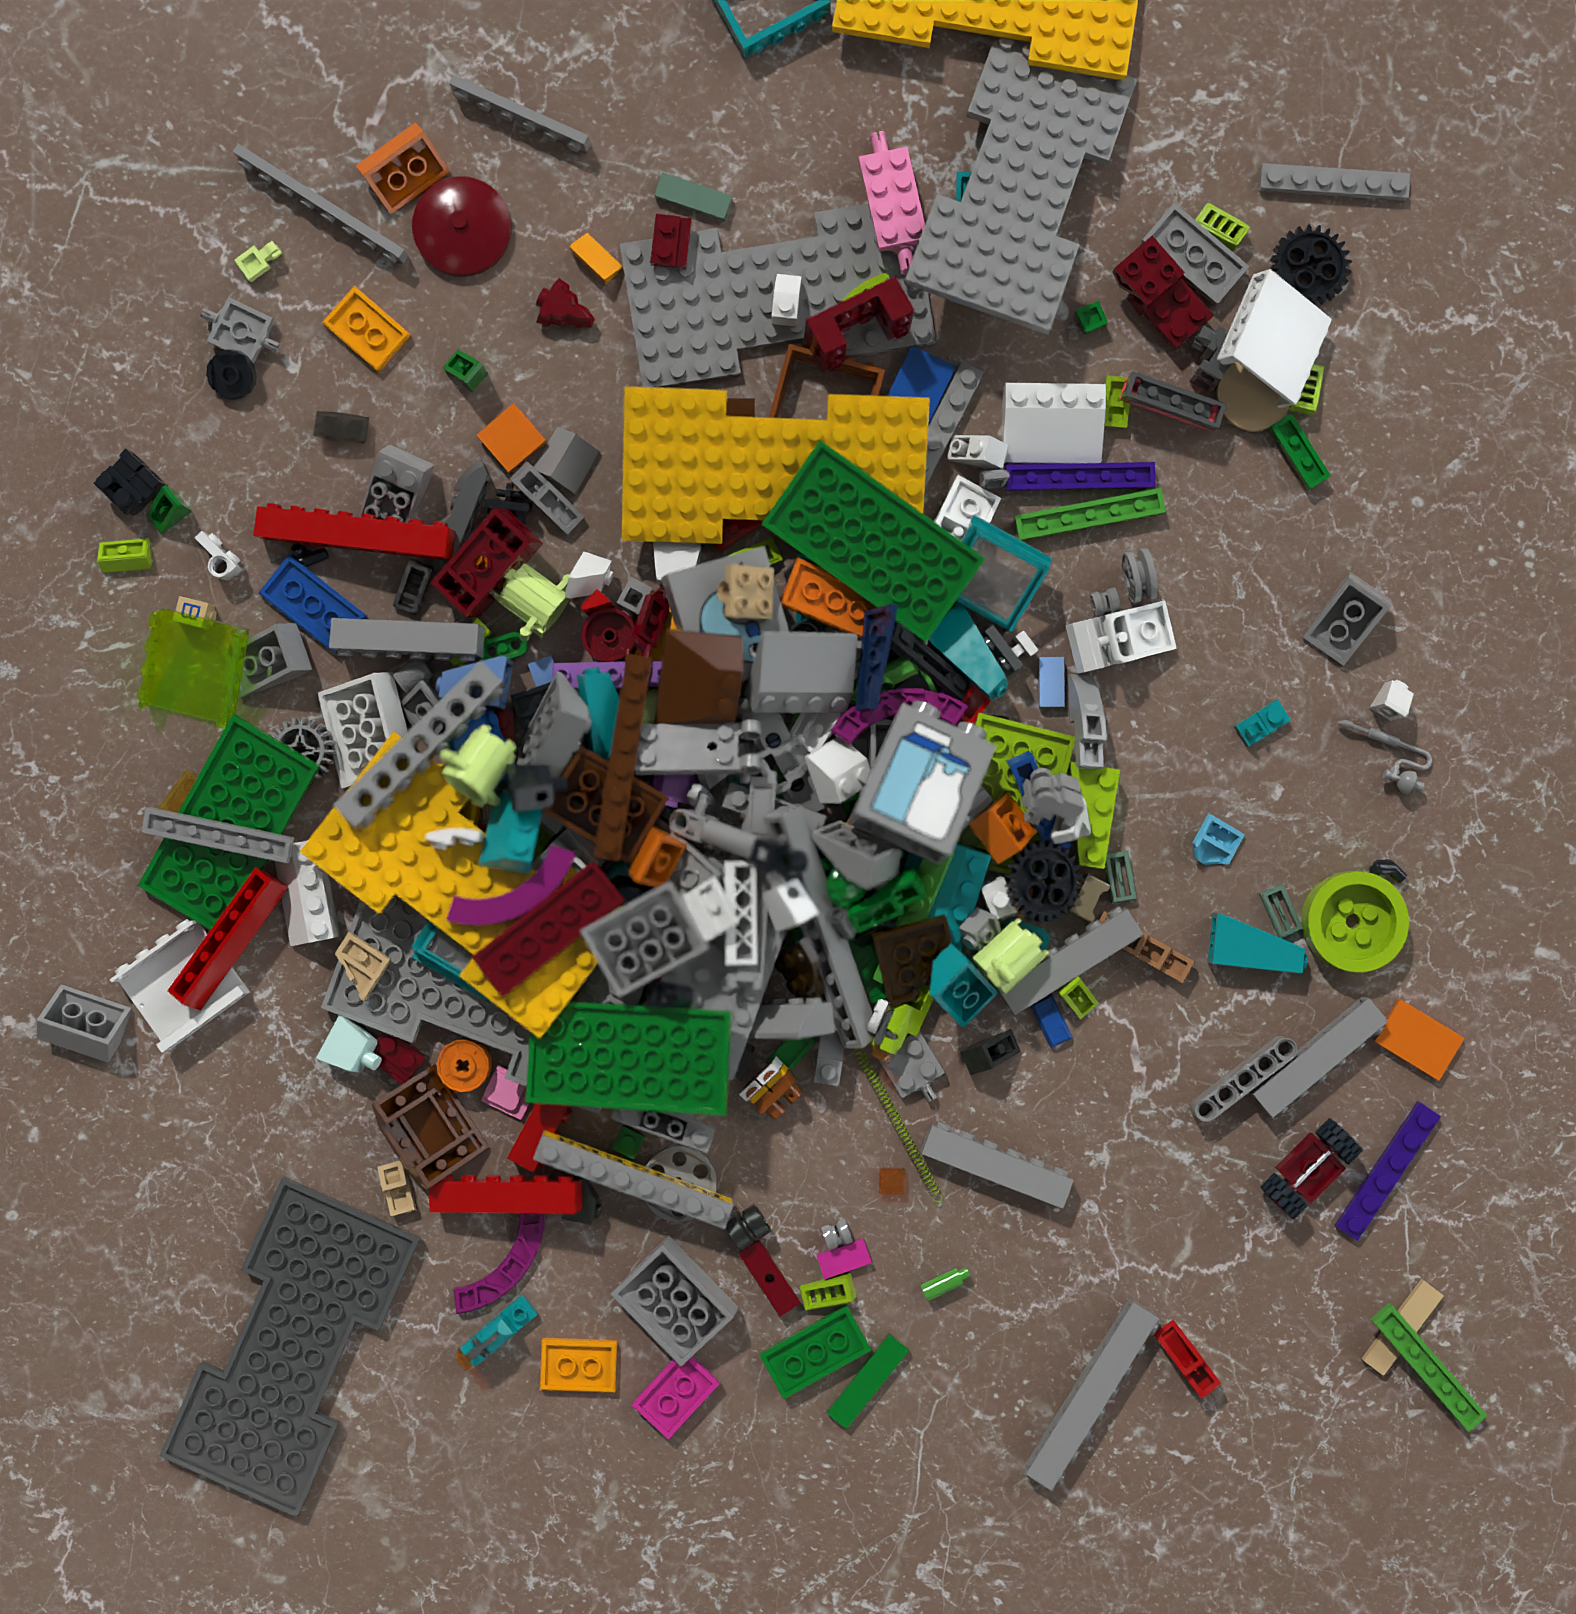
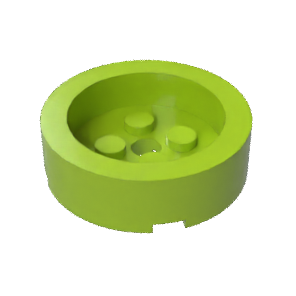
[1301,871,1409,972]

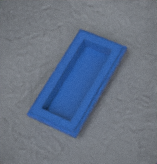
[1030,993,1073,1049]

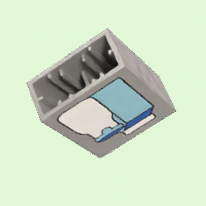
[847,701,996,865]

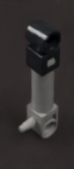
[669,793,808,875]

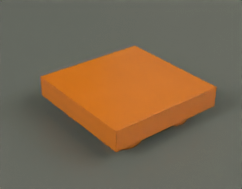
[477,403,547,474]

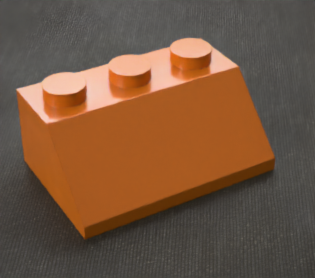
[355,122,450,214]

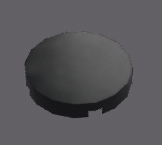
[206,349,257,400]

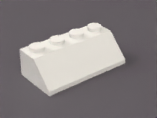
[274,840,340,946]

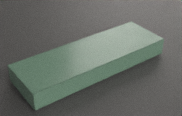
[654,172,732,222]

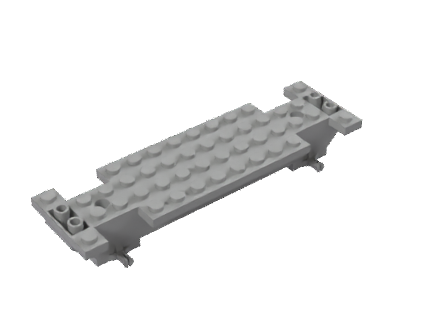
[611,783,826,1153]

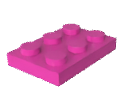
[632,1356,720,1439]

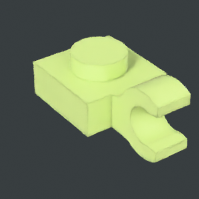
[235,241,282,282]

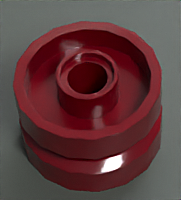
[581,607,637,662]

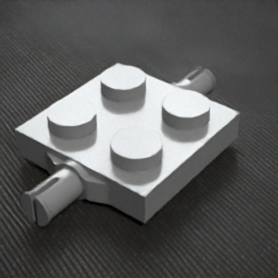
[200,297,281,364]
[876,1030,945,1102]

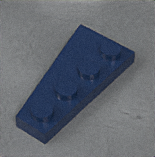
[856,604,898,712]

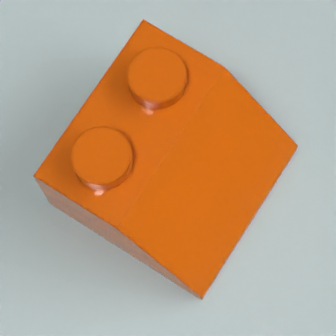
[968,792,1037,864]
[629,827,687,888]

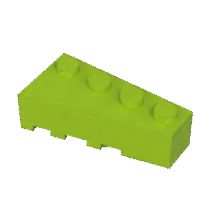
[1068,762,1120,869]

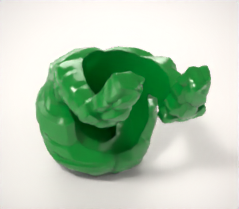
[820,856,866,908]

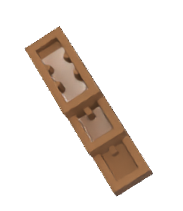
[1099,911,1195,984]

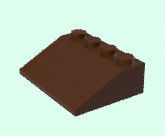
[541,745,669,864]

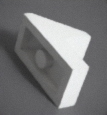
[1051,796,1091,844]

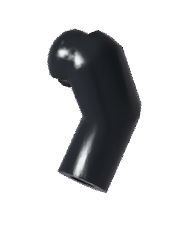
[290,543,329,566]
[1369,859,1407,883]

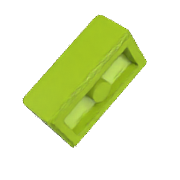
[97,538,152,573]

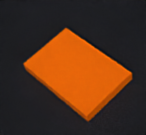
[1373,998,1465,1081]

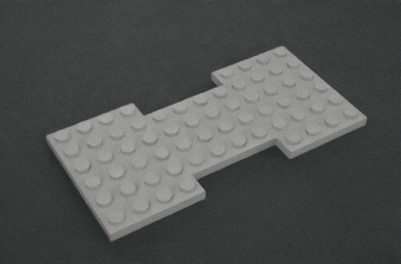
[904,36,1137,335]
[620,204,936,388]
[321,895,646,1114]

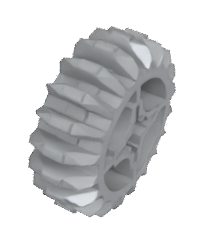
[272,717,336,782]

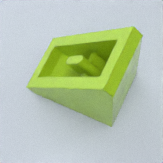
[1055,976,1099,1020]

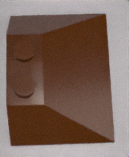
[654,629,743,724]
[372,1064,489,1189]

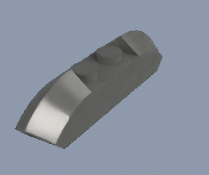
[432,460,492,576]

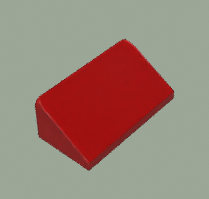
[580,589,616,617]

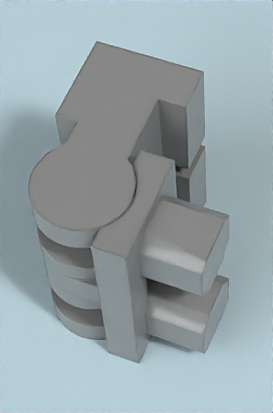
[1021,768,1085,827]

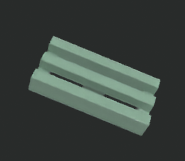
[1105,850,1137,904]
[1258,883,1303,939]

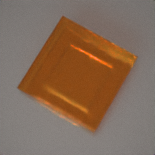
[879,1167,905,1194]

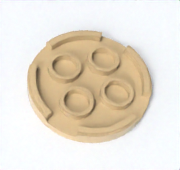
[1216,362,1290,432]

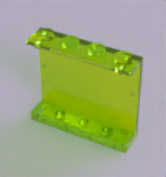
[137,608,250,729]

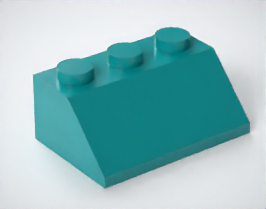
[479,792,544,874]
[930,944,998,1028]

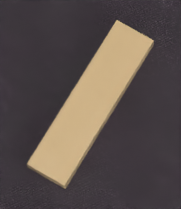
[1361,1279,1444,1376]

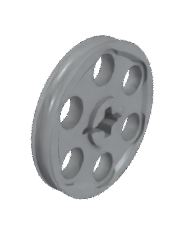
[645,1145,717,1222]

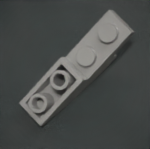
[1068,674,1107,770]

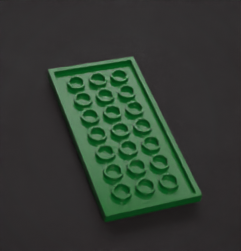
[762,440,986,642]
[137,714,321,930]
[526,1002,732,1116]

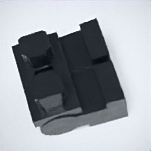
[93,448,168,516]

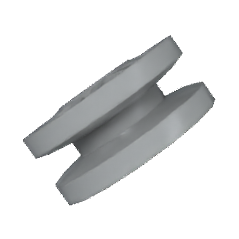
[1122,548,1158,604]

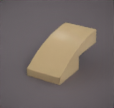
[377,1161,417,1217]

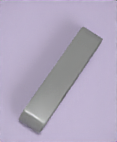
[1190,1036,1297,1122]

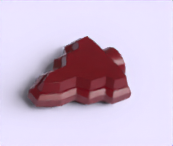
[536,278,595,328]

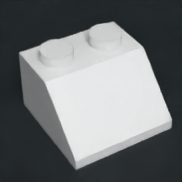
[804,737,870,803]

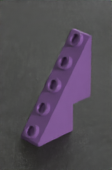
[552,661,662,691]

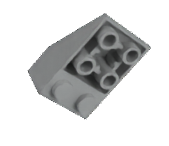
[359,445,434,523]

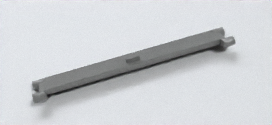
[726,771,777,989]

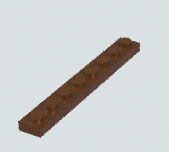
[594,654,652,861]

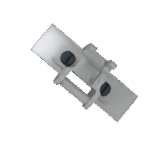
[741,711,828,812]

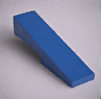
[1006,751,1071,849]

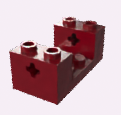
[804,276,915,373]
[431,508,543,617]

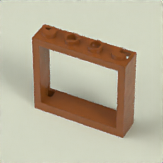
[769,344,885,418]

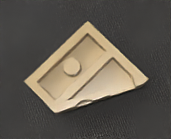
[335,932,392,1000]

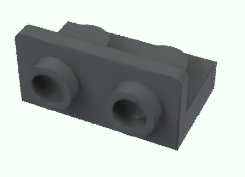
[981,625,1023,678]

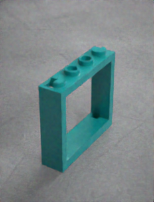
[712,0,831,58]

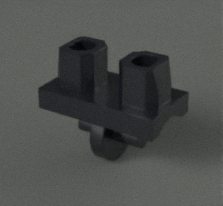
[484,483,533,525]

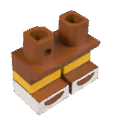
[739,1056,802,1120]

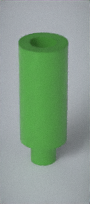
[920,1267,971,1302]

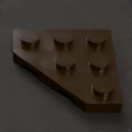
[872,914,952,1007]
[774,937,824,1002]

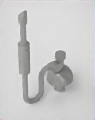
[1337,720,1432,795]

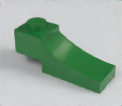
[847,867,926,933]

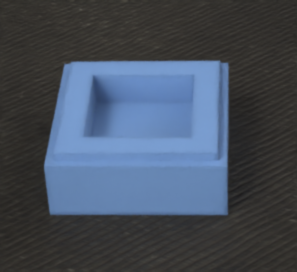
[528,656,554,687]

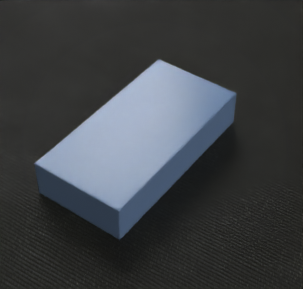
[1038,657,1065,708]

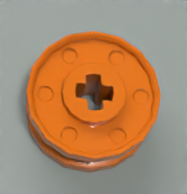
[437,1038,493,1092]

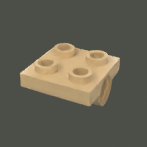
[717,564,774,620]

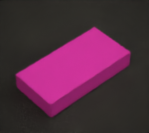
[816,1238,872,1279]

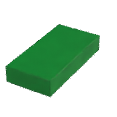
[765,1036,817,1071]

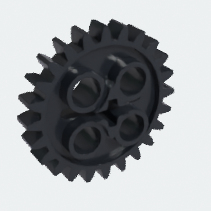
[1269,224,1352,305]
[1004,840,1083,922]

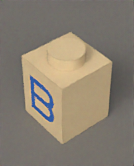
[173,596,216,630]

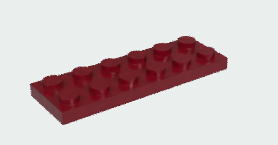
[471,861,625,998]

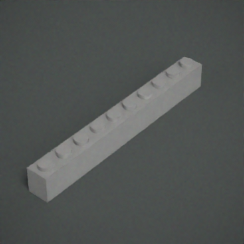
[763,804,877,1048]

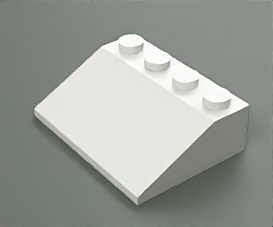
[1002,383,1106,464]
[318,672,408,789]

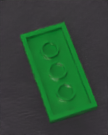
[759,1304,871,1399]

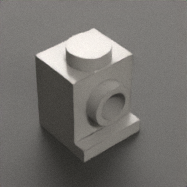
[617,577,654,618]
[959,908,1001,951]

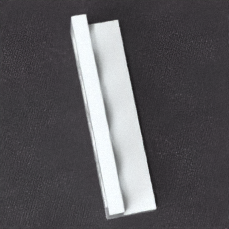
[725,861,757,965]

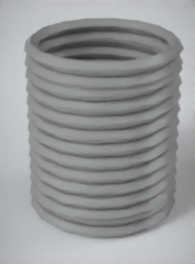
[393,659,434,694]

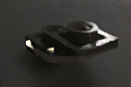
[313,411,369,444]

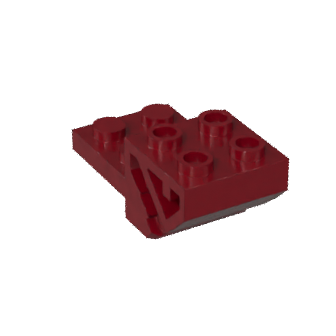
[1112,236,1214,350]

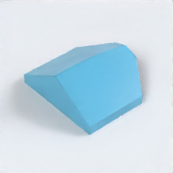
[1192,813,1245,865]

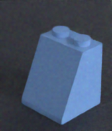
[436,656,514,710]

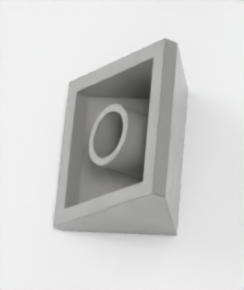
[534,427,600,494]
[400,680,444,745]

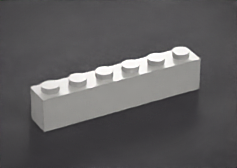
[329,618,485,662]
[999,906,1144,1015]
[1249,997,1388,1118]
[920,1121,1074,1209]

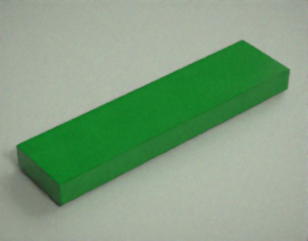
[827,1333,909,1429]

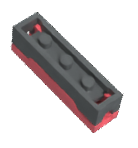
[1119,371,1227,432]

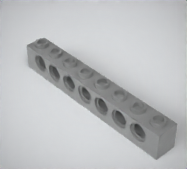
[334,661,506,829]

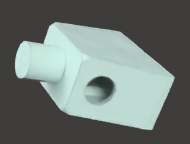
[316,1016,381,1072]

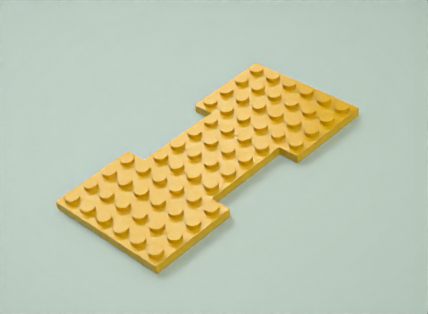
[832,0,1138,81]
[622,386,930,544]
[299,731,623,1038]

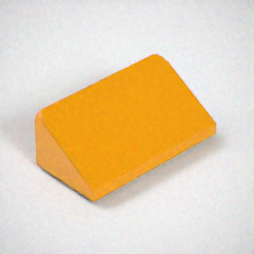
[569,233,623,285]

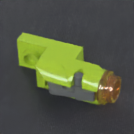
[871,984,934,1063]

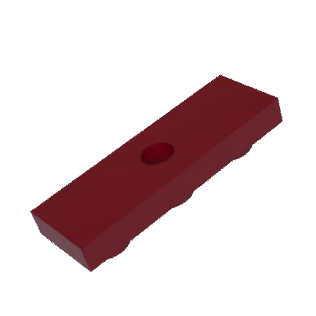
[738,1239,801,1317]

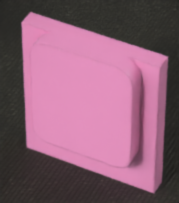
[481,1064,530,1120]

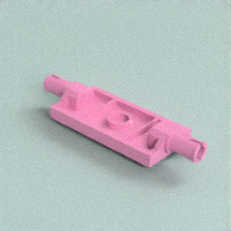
[859,131,925,275]

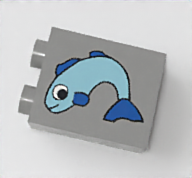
[661,546,789,696]

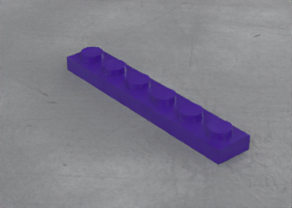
[1005,462,1156,491]
[1335,1101,1441,1241]

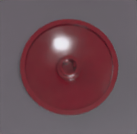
[412,176,512,277]

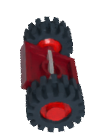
[1260,1118,1363,1220]

